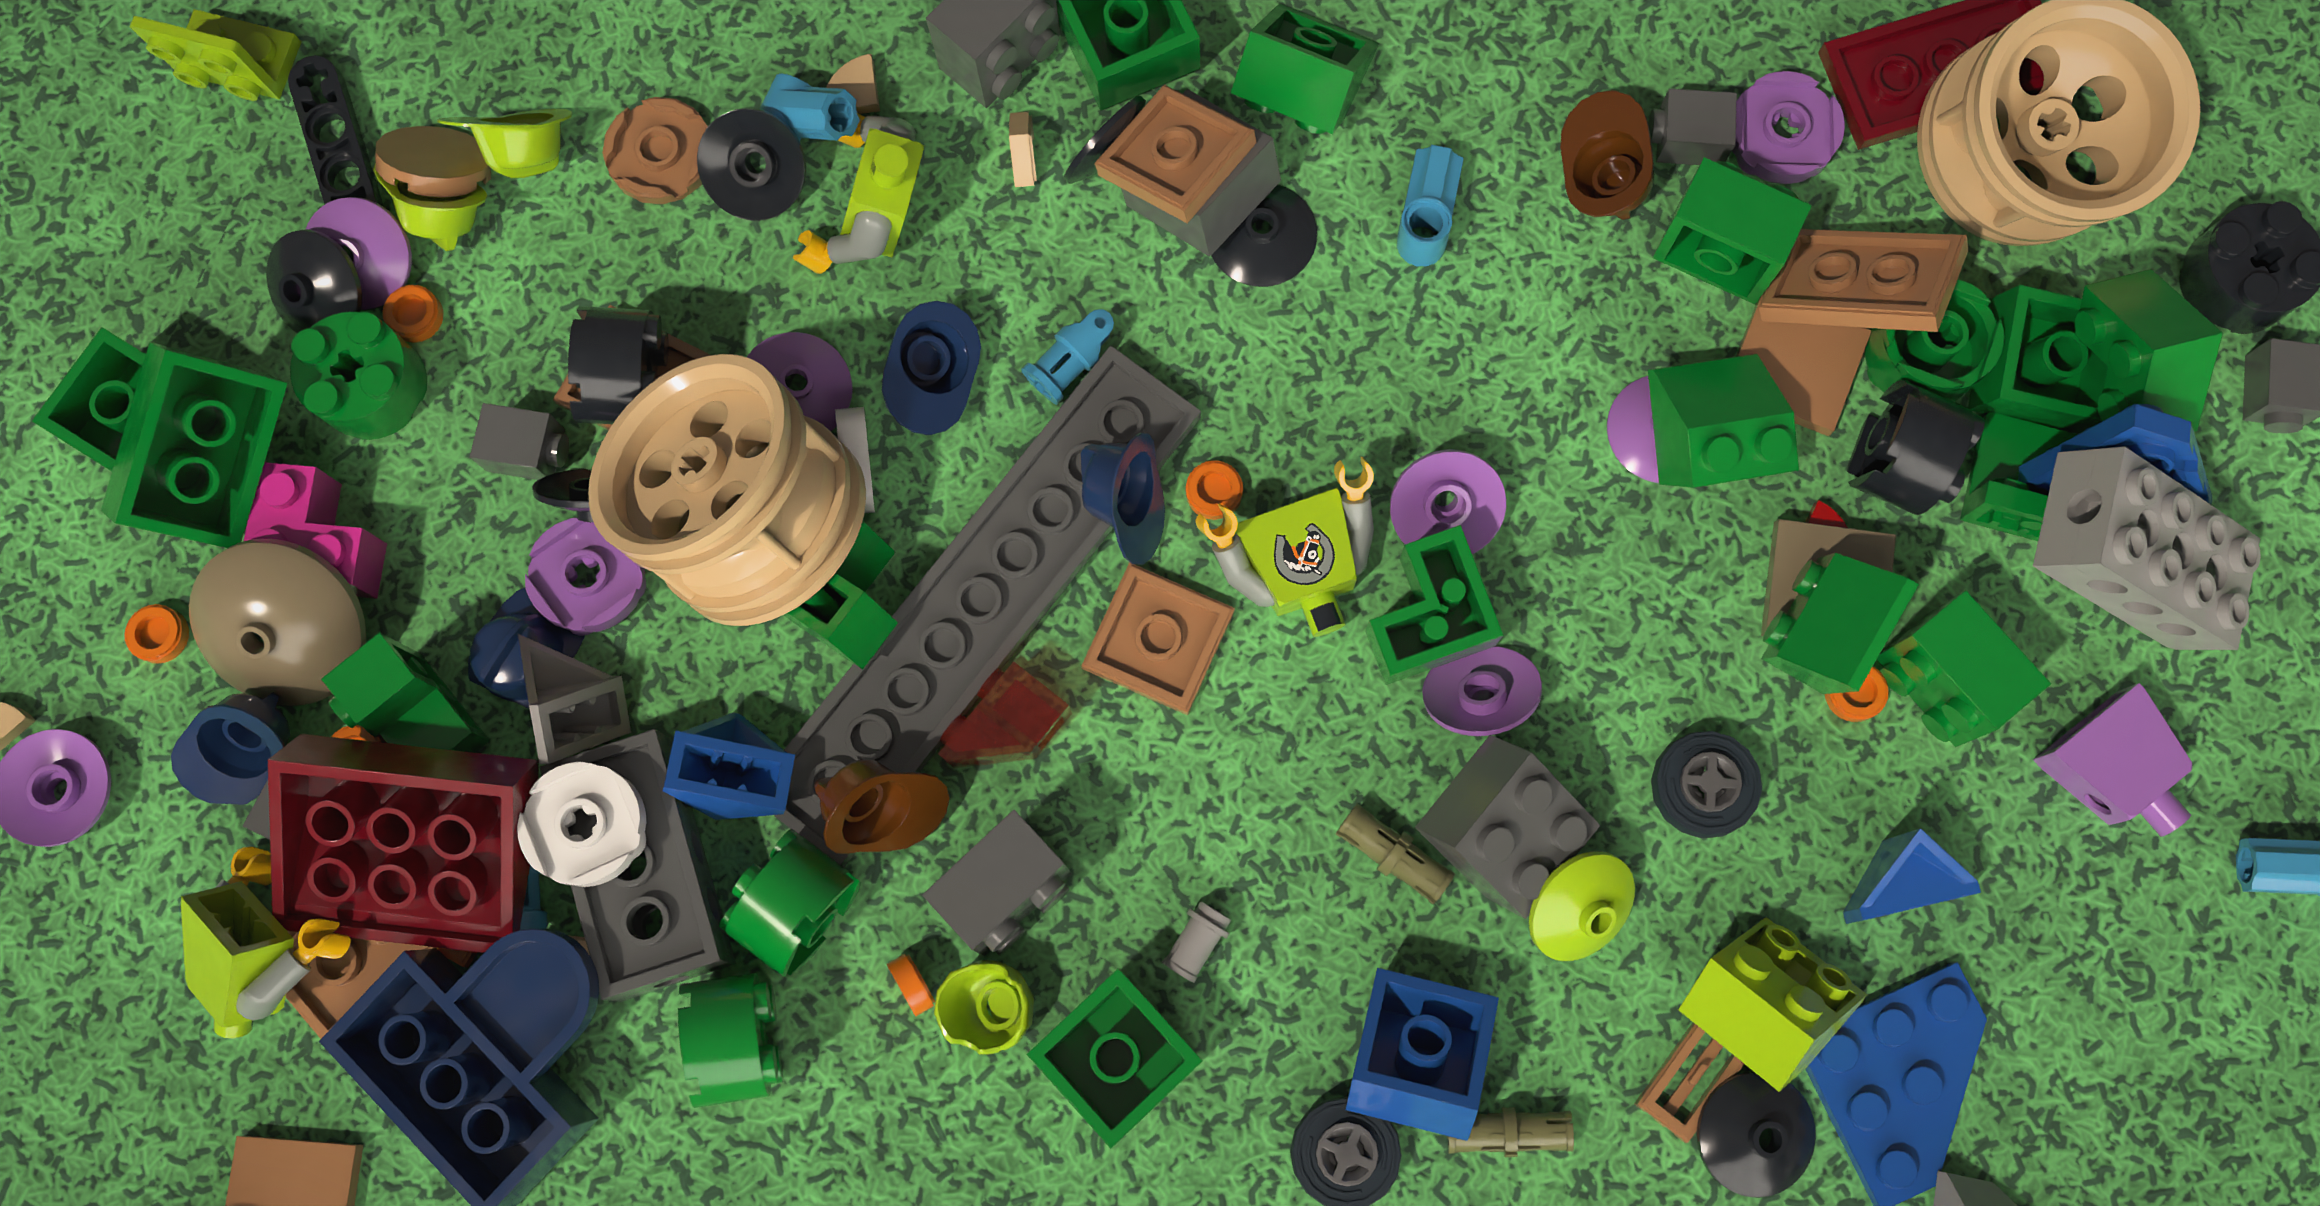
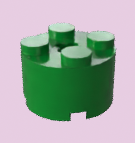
[1865,279,2005,402]
[290,312,427,440]
[719,829,861,977]
[678,973,783,1108]

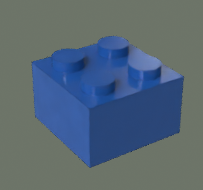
[1345,968,1499,1141]

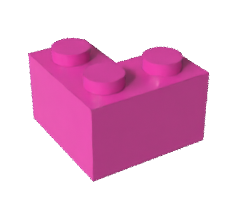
[244,462,387,599]

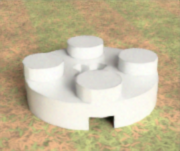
[517,762,647,887]

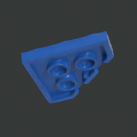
[2018,404,2212,505]
[1806,962,1987,1206]

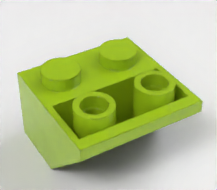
[1678,917,1867,1092]

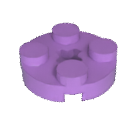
[1732,71,1845,184]
[525,518,646,636]

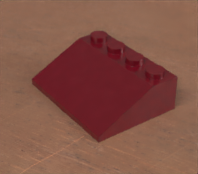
[268,734,539,953]

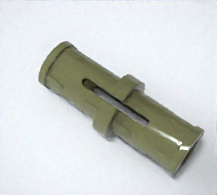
[1335,803,1455,904]
[1447,1107,1574,1157]

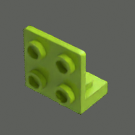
[130,9,302,101]

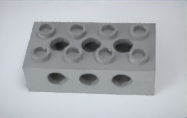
[2033,447,2261,650]

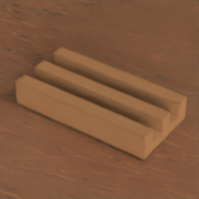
[1634,1022,1744,1143]

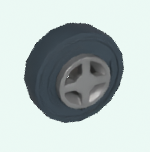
[1651,731,1762,839]
[1290,1096,1402,1206]

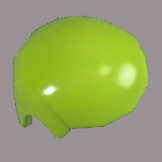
[934,960,1034,1055]

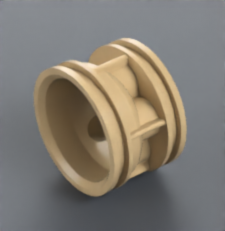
[1917,0,2200,246]
[588,354,866,626]

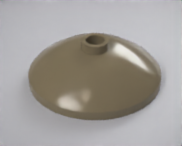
[189,539,366,706]

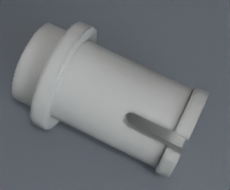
[1162,901,1231,983]

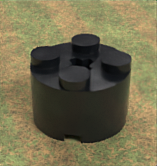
[2179,201,2320,334]
[568,306,669,424]
[1847,380,1985,515]

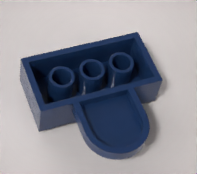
[319,929,599,1206]

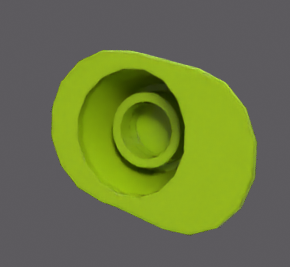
[437,109,572,178]
[373,163,488,251]

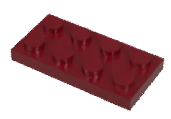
[1818,0,2044,150]

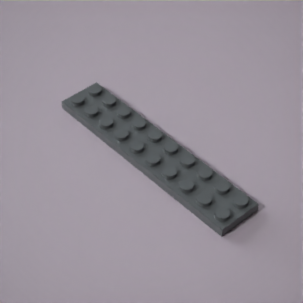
[774,346,1201,867]

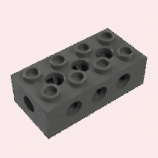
[539,729,736,1002]

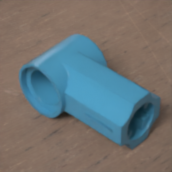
[760,73,860,141]
[1397,145,1464,266]
[2236,838,2320,896]

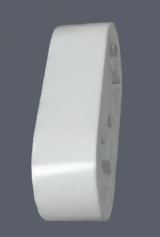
[835,407,875,513]

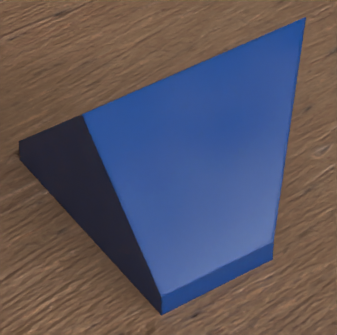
[663,712,795,820]
[1843,828,1981,924]

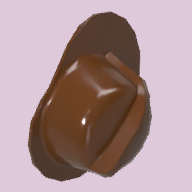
[1560,90,1654,220]
[814,759,950,854]

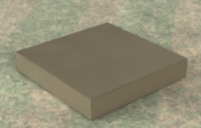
[1761,519,1896,651]

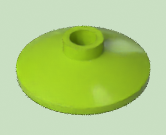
[1529,851,1635,961]

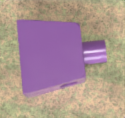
[2033,683,2193,837]

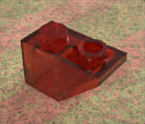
[938,662,1072,768]

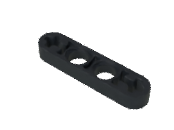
[288,55,384,247]

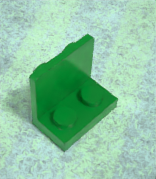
[1960,412,2077,541]

